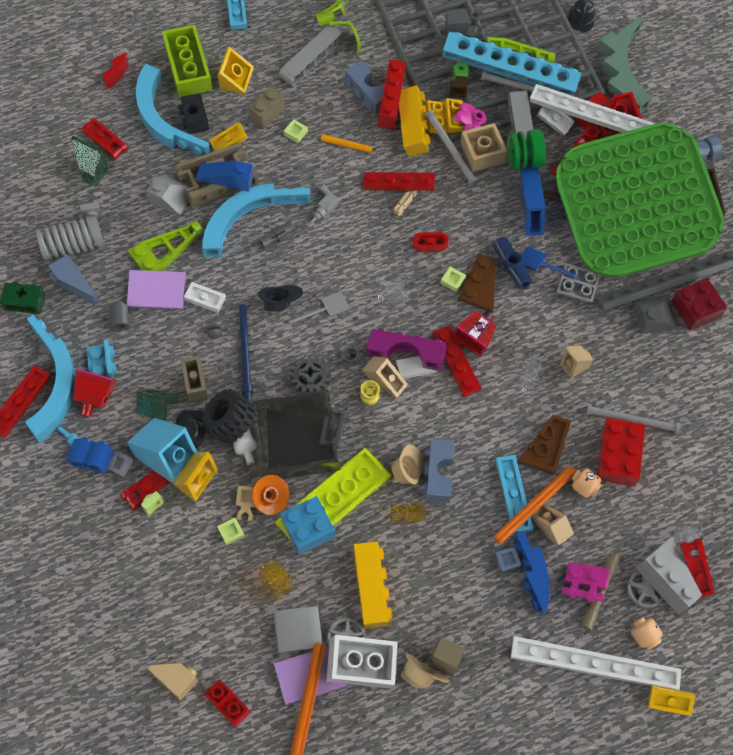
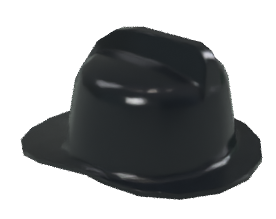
[568,0,596,33]
[258,285,303,312]
[175,410,206,449]

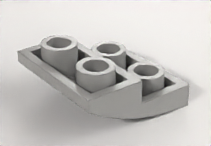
[556,263,600,304]
[273,607,322,654]

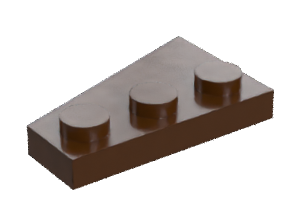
[458,254,496,313]
[517,415,571,475]

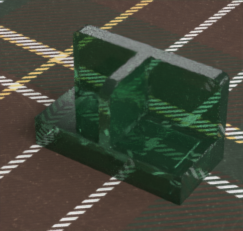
[136,388,178,421]

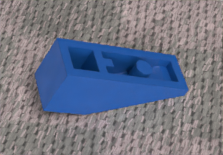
[196,161,253,192]

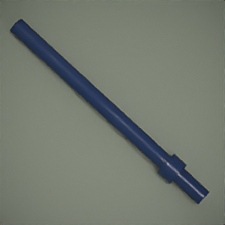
[239,304,253,403]

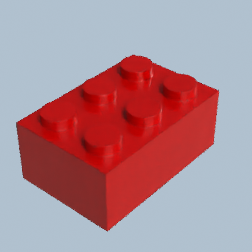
[597,418,646,487]

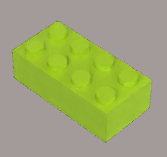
[162,25,212,98]

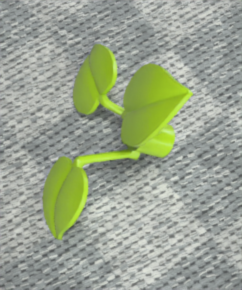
[316,0,360,54]

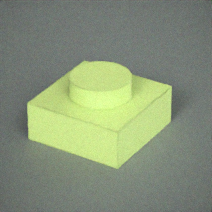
[284,119,308,143]
[440,267,466,292]
[141,491,164,516]
[217,517,245,546]

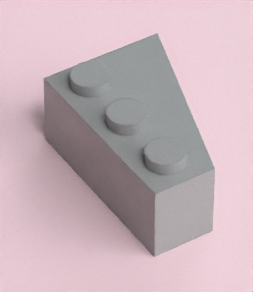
[636,537,702,615]

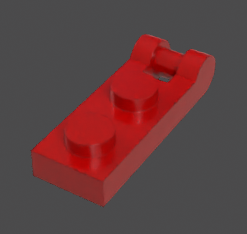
[81,118,128,160]
[120,470,170,511]
[680,538,715,598]

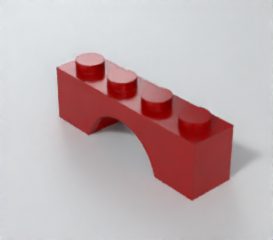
[377,59,406,130]

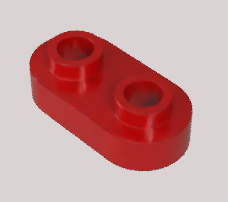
[412,232,449,252]

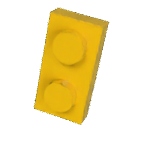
[209,122,248,150]
[648,685,695,716]

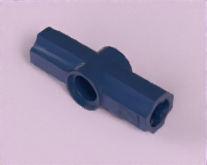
[492,237,533,290]

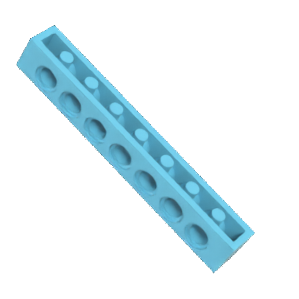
[442,31,582,96]

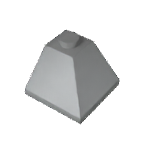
[146,174,192,216]

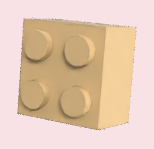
[460,123,507,172]

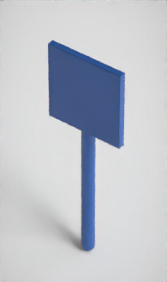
[521,247,578,278]

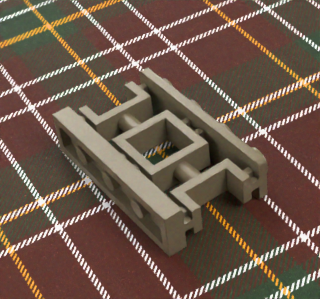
[175,143,258,208]

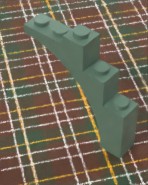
[597,17,651,114]

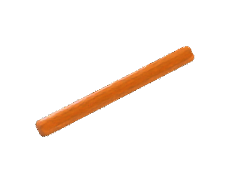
[493,466,576,544]
[290,643,326,755]

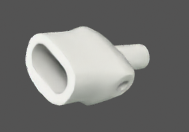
[233,428,257,465]

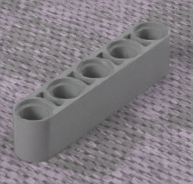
[279,25,345,87]
[508,90,533,172]

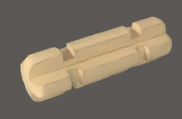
[393,191,418,216]

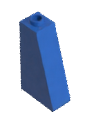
[520,166,545,236]

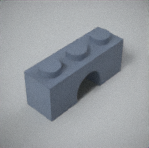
[344,61,384,114]
[423,439,455,503]

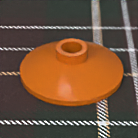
[252,475,289,515]

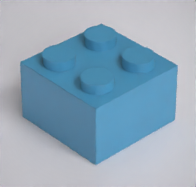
[280,496,335,555]

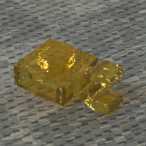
[391,504,425,522]

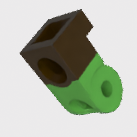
[449,62,469,97]

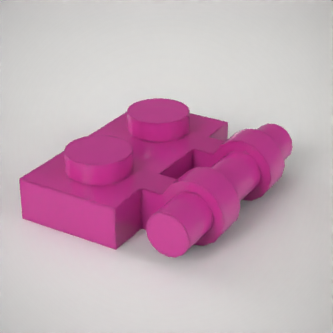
[561,562,610,602]

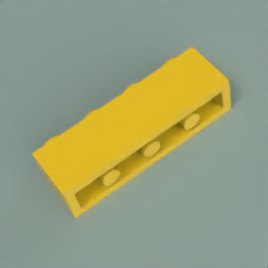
[399,85,431,157]
[354,541,392,629]

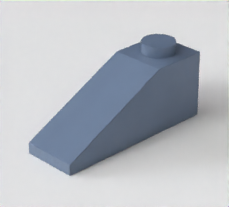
[48,255,99,305]

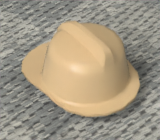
[392,444,424,485]
[401,653,450,689]

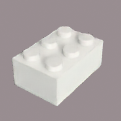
[326,635,397,688]

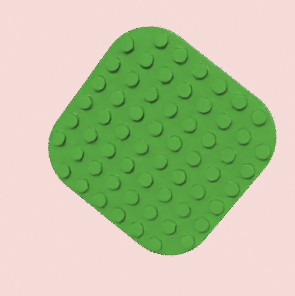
[556,123,724,277]

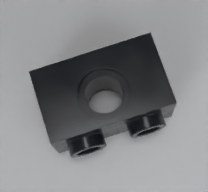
[178,93,209,134]

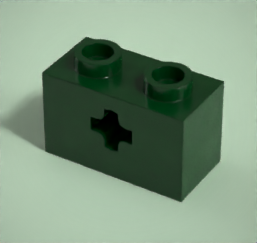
[0,282,45,315]

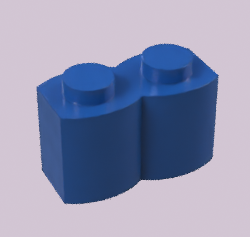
[66,437,114,473]

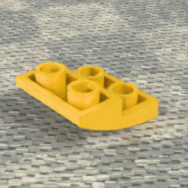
[426,98,465,134]

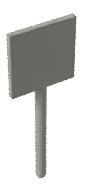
[288,291,350,324]

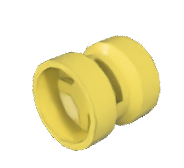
[360,380,380,405]

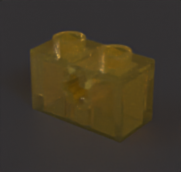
[259,559,293,601]

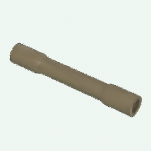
[580,553,620,631]

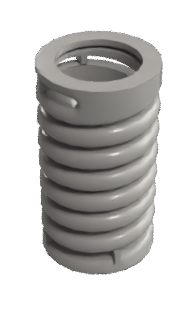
[36,215,104,262]

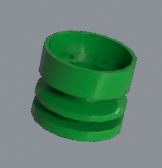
[507,129,546,170]

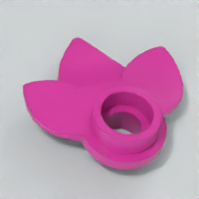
[453,103,487,131]

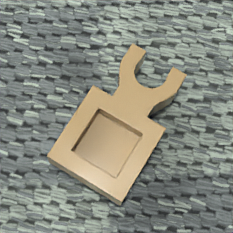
[236,486,256,522]

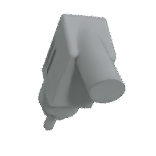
[310,185,339,223]

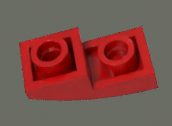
[102,52,129,89]
[204,679,251,728]

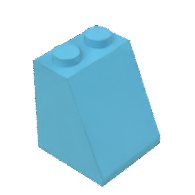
[127,418,197,483]

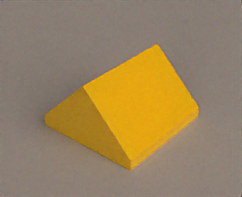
[218,47,254,94]
[172,452,218,502]

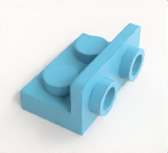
[86,339,117,379]

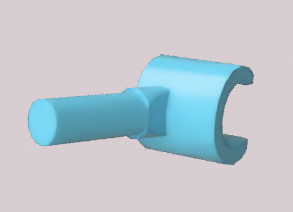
[57,427,79,446]

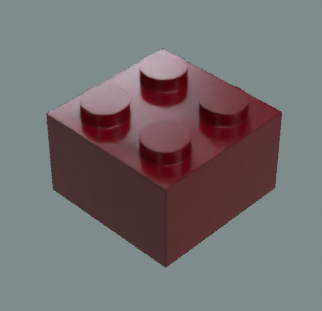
[671,278,727,331]

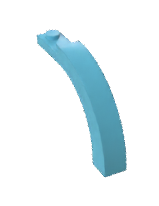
[136,63,210,156]
[202,183,311,257]
[25,315,76,443]

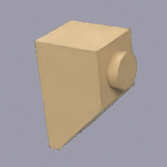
[560,346,593,378]
[362,356,408,398]
[530,504,574,545]
[148,663,198,701]

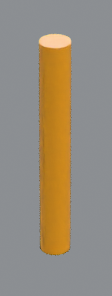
[321,134,373,153]

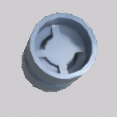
[696,136,722,162]

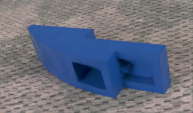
[513,531,550,616]

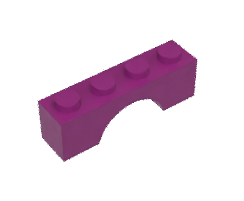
[366,329,447,371]

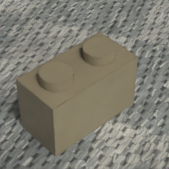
[249,87,285,130]
[180,356,208,403]
[429,637,465,677]

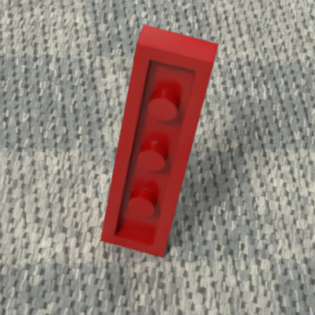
[363,172,436,191]
[432,326,482,397]
[0,366,51,438]

